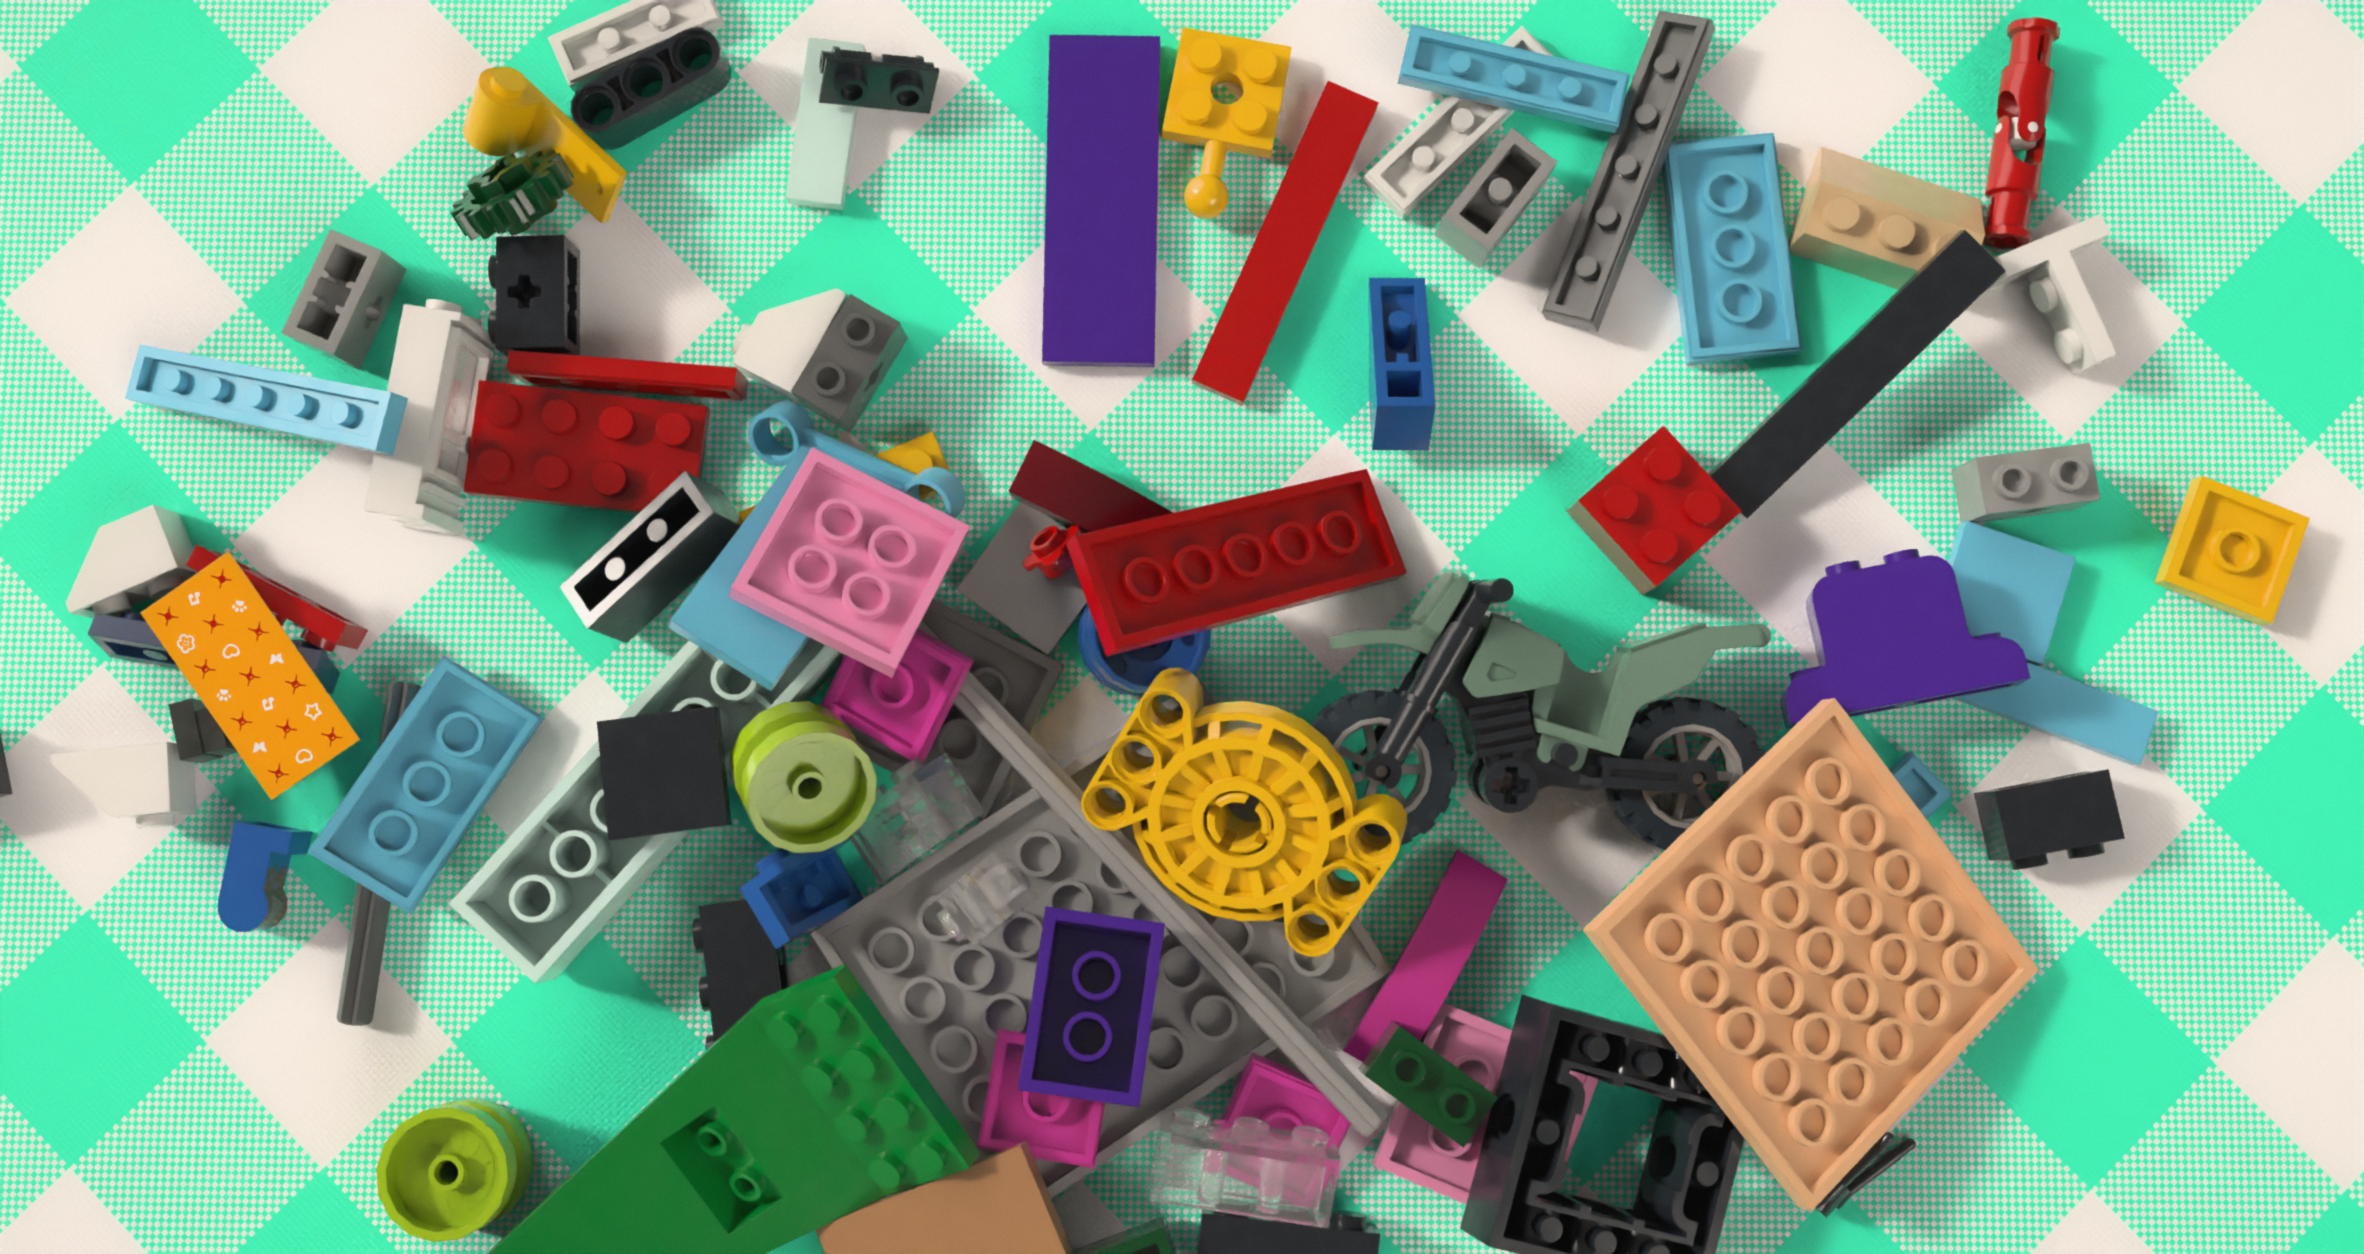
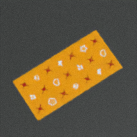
[141,551,360,800]

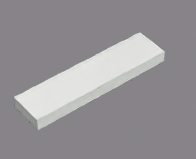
[1363,26,1553,220]

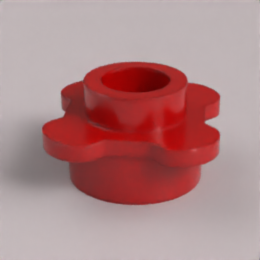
[1022,525,1082,579]

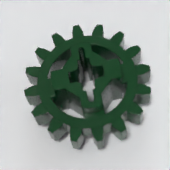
[450,150,574,240]

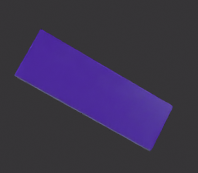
[1042,35,1160,367]

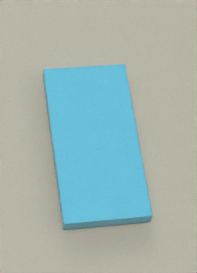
[1661,133,1802,365]
[669,446,810,691]
[307,655,545,914]

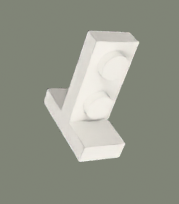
[1986,214,2118,375]

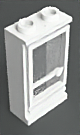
[364,299,495,536]

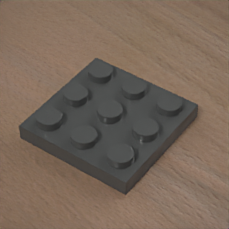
[845,599,1065,819]

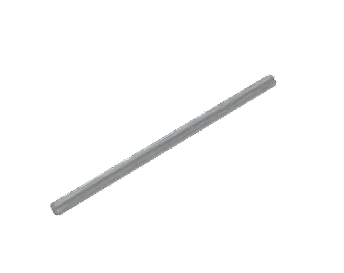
[918,621,1388,1136]

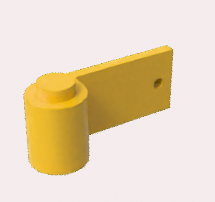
[462,67,628,223]

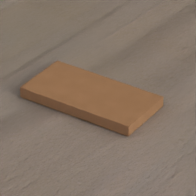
[816,1141,1073,1254]

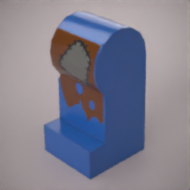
[218,821,313,932]

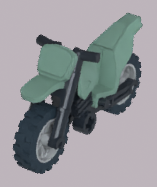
[1311,570,1771,850]

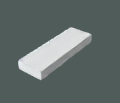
[548,0,726,93]

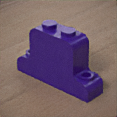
[1780,549,2031,730]

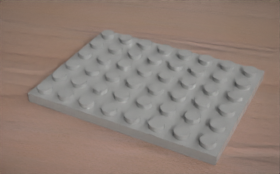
[811,679,1392,1199]

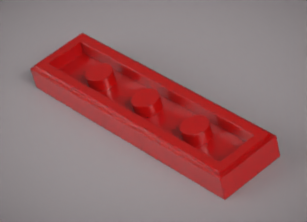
[507,350,748,401]

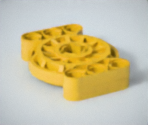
[1081,668,1407,957]

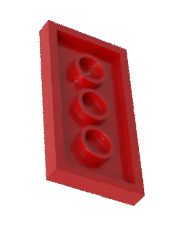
[463,380,710,514]

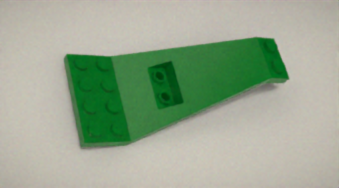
[486,964,980,1254]

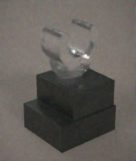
[168,698,238,763]

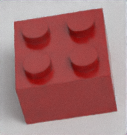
[1566,425,1742,595]

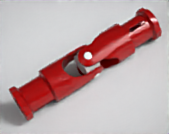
[1982,17,2060,249]

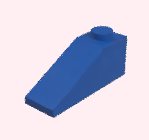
[1368,278,1435,451]

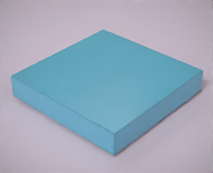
[1948,521,2076,666]

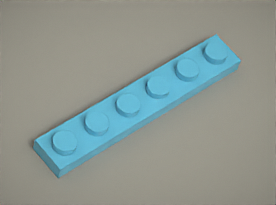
[125,344,408,456]

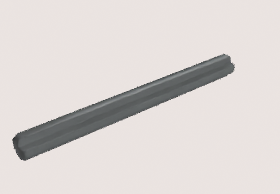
[336,682,421,1026]

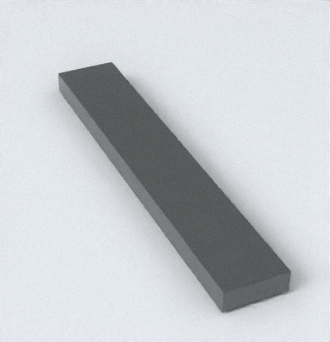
[1541,11,1715,332]

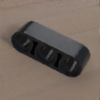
[570,28,731,150]

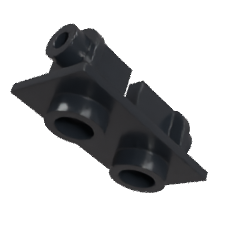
[819,46,939,114]

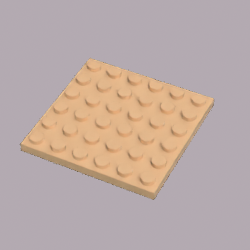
[1583,698,2039,1211]

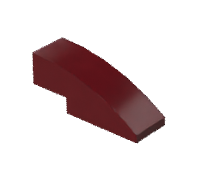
[1009,440,1173,534]

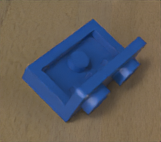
[739,835,864,949]

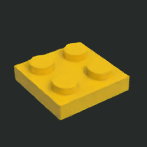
[2154,476,2310,626]

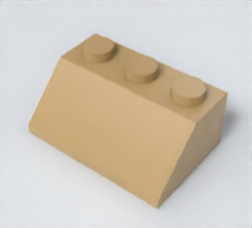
[1788,147,1985,290]

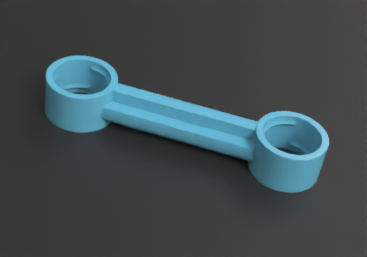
[748,401,966,518]

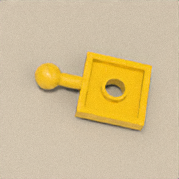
[1162,27,1292,219]

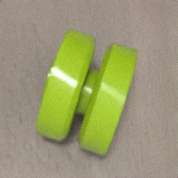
[729,701,877,853]
[376,1098,533,1242]

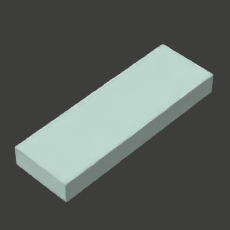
[785,37,866,210]

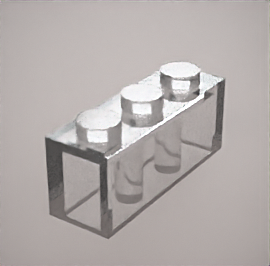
[1149,1108,1340,1228]

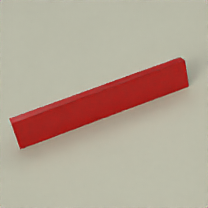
[1192,81,1379,406]

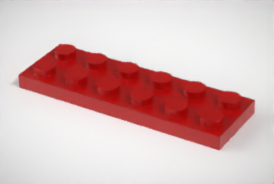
[1066,469,1407,657]

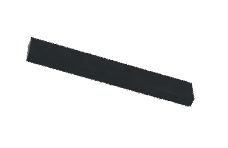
[1708,230,2006,519]

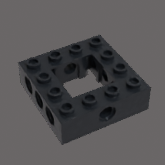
[1460,995,1745,1254]

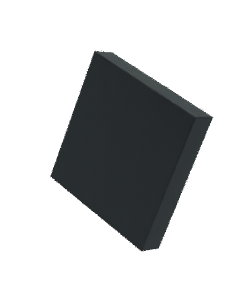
[596,706,732,840]

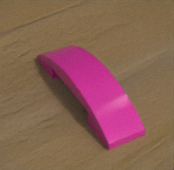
[1343,850,1508,1062]

